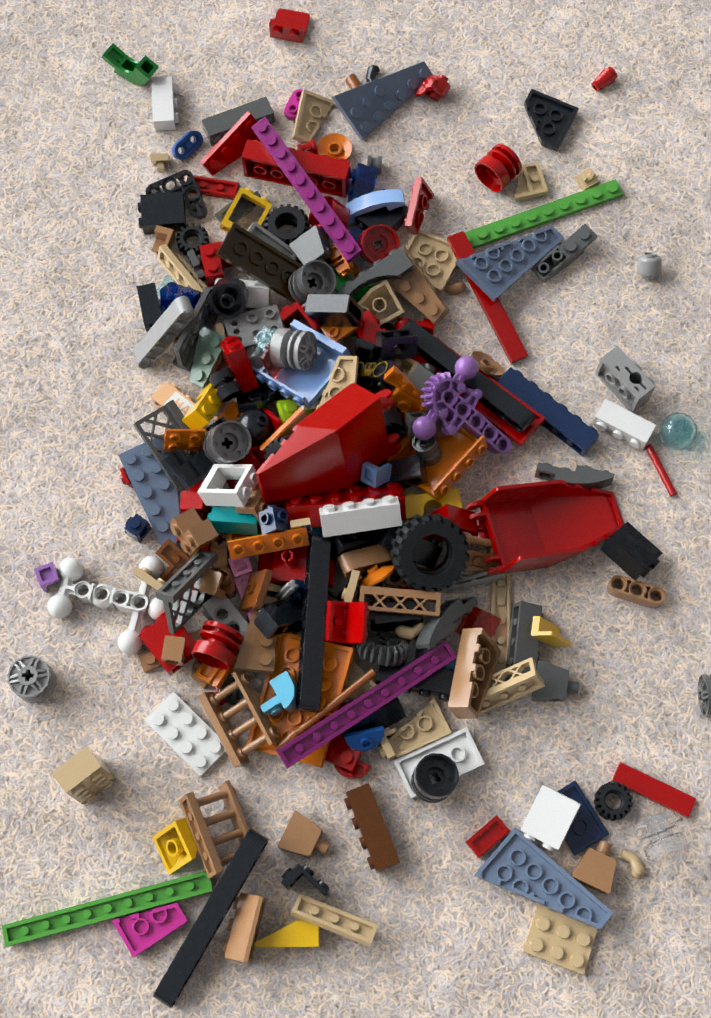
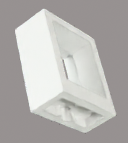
[198,464,258,507]

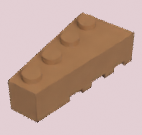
[387,248,450,324]
[448,628,501,719]

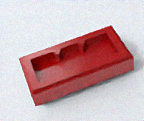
[465,815,510,859]

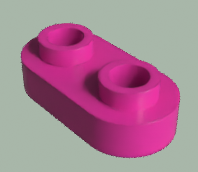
[284,89,303,121]

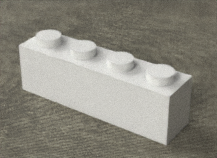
[319,495,402,537]

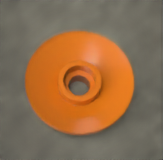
[317,133,352,160]
[359,565,395,587]

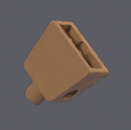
[277,810,330,858]
[571,840,617,895]

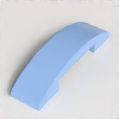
[344,189,405,225]

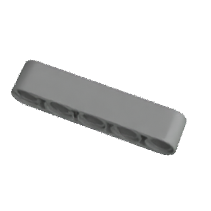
[133,296,195,369]

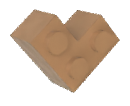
[170,507,218,556]

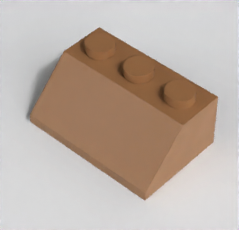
[222,892,266,964]

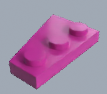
[112,903,189,958]

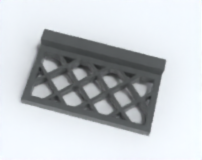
[172,287,218,372]
[133,400,201,489]
[156,549,218,635]

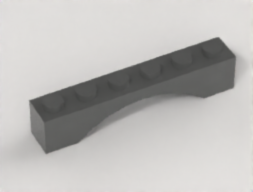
[332,247,416,298]

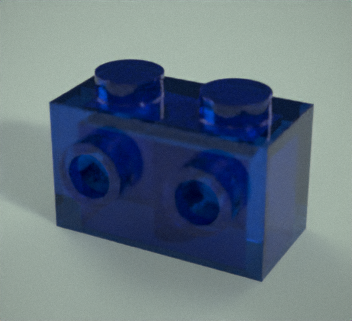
[346,163,378,202]
[159,282,201,310]

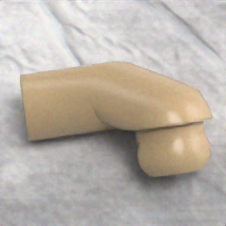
[395,622,424,640]
[619,849,645,879]

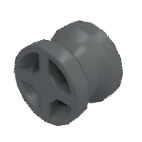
[367,155,382,174]

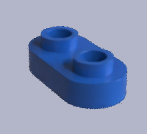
[172,131,203,160]

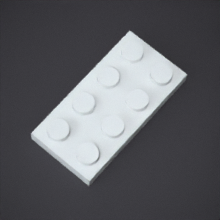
[145,691,226,777]
[393,727,485,799]

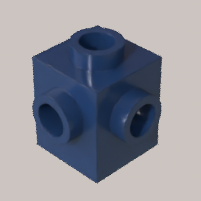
[258,505,290,535]

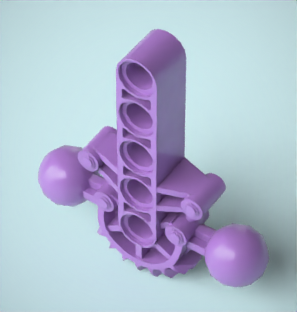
[412,356,511,454]

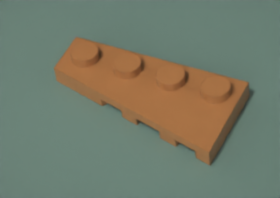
[233,597,278,674]

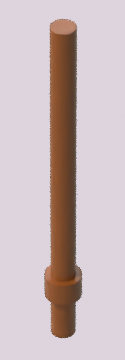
[276,669,377,749]

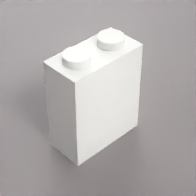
[521,785,582,851]

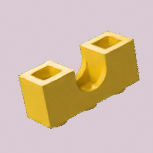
[182,383,222,429]
[404,487,462,521]

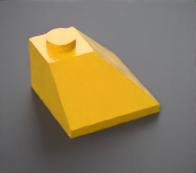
[152,818,198,875]

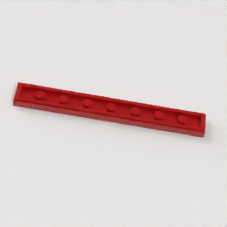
[447,231,528,364]

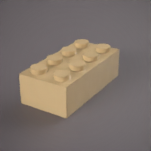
[52,746,116,804]

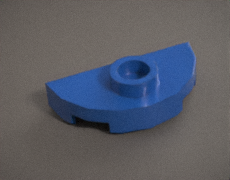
[343,726,385,751]

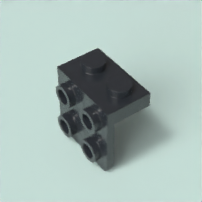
[281,863,330,898]

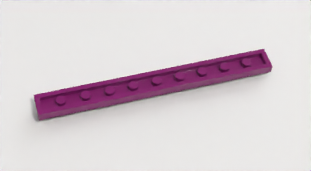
[251,117,363,263]
[276,641,457,769]

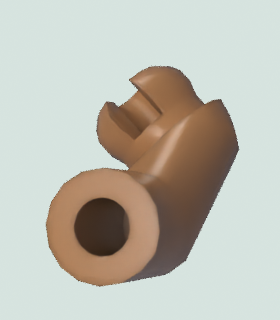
[444,282,466,296]
[191,660,209,689]

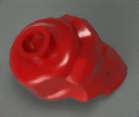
[415,74,451,102]

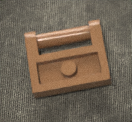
[464,532,495,572]

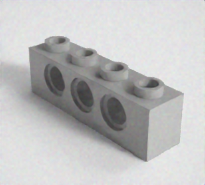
[202,596,249,652]

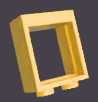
[220,187,272,233]

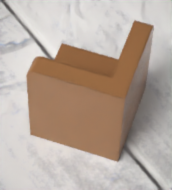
[152,225,176,253]
[198,569,226,599]
[161,635,186,666]

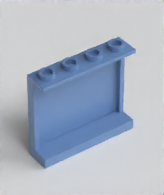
[252,319,351,409]

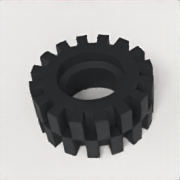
[176,223,210,256]
[594,782,633,821]

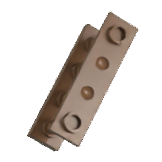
[198,671,281,768]
[179,780,260,879]

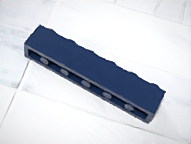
[498,367,600,457]

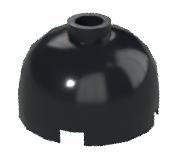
[236,409,273,447]

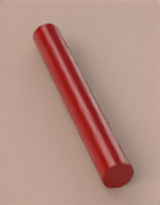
[645,444,677,497]

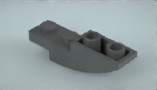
[531,224,597,282]
[534,463,615,489]
[416,597,478,650]

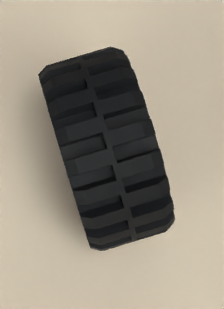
[390,513,470,592]

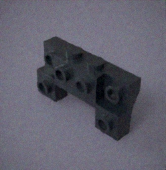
[162,416,227,490]

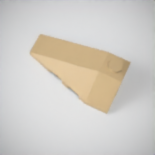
[341,279,405,345]

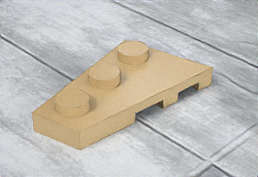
[388,698,452,759]

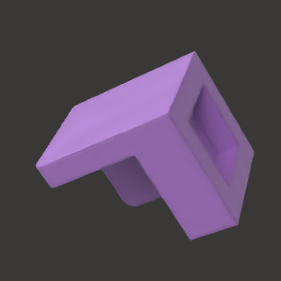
[34,562,60,592]

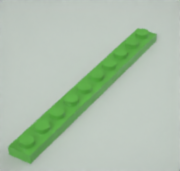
[465,179,623,249]
[2,871,213,947]

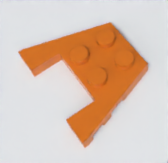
[384,365,427,425]

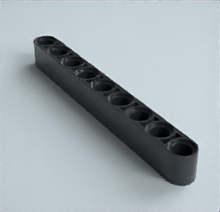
[401,320,535,433]
[296,534,331,712]
[153,828,269,1008]

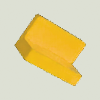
[531,616,572,647]

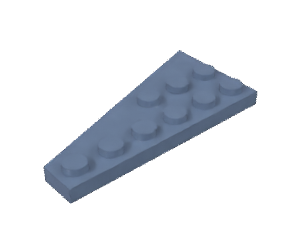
[455,225,564,302]

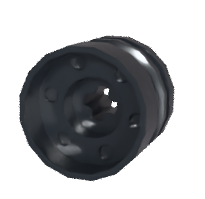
[411,753,459,803]

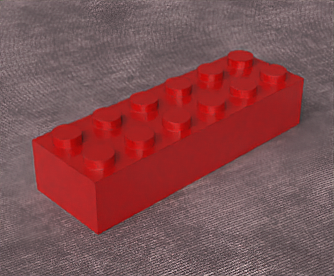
[242,139,351,198]
[286,482,406,529]

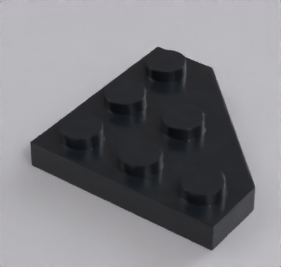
[524,89,579,152]
[236,381,283,413]

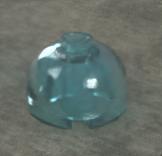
[659,412,697,451]

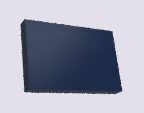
[557,780,609,856]

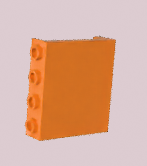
[385,427,488,501]
[227,499,309,560]

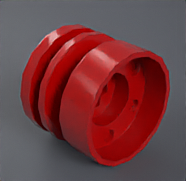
[474,144,522,192]
[357,224,400,264]
[191,621,243,671]

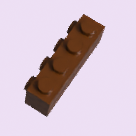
[344,783,400,873]

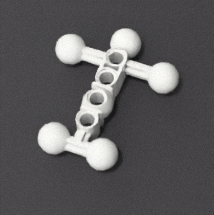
[47,556,172,654]

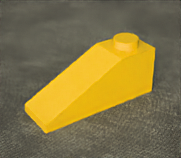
[254,920,319,948]

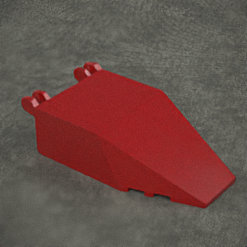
[256,383,401,503]
[466,480,624,576]

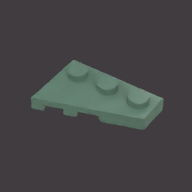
[189,325,226,388]

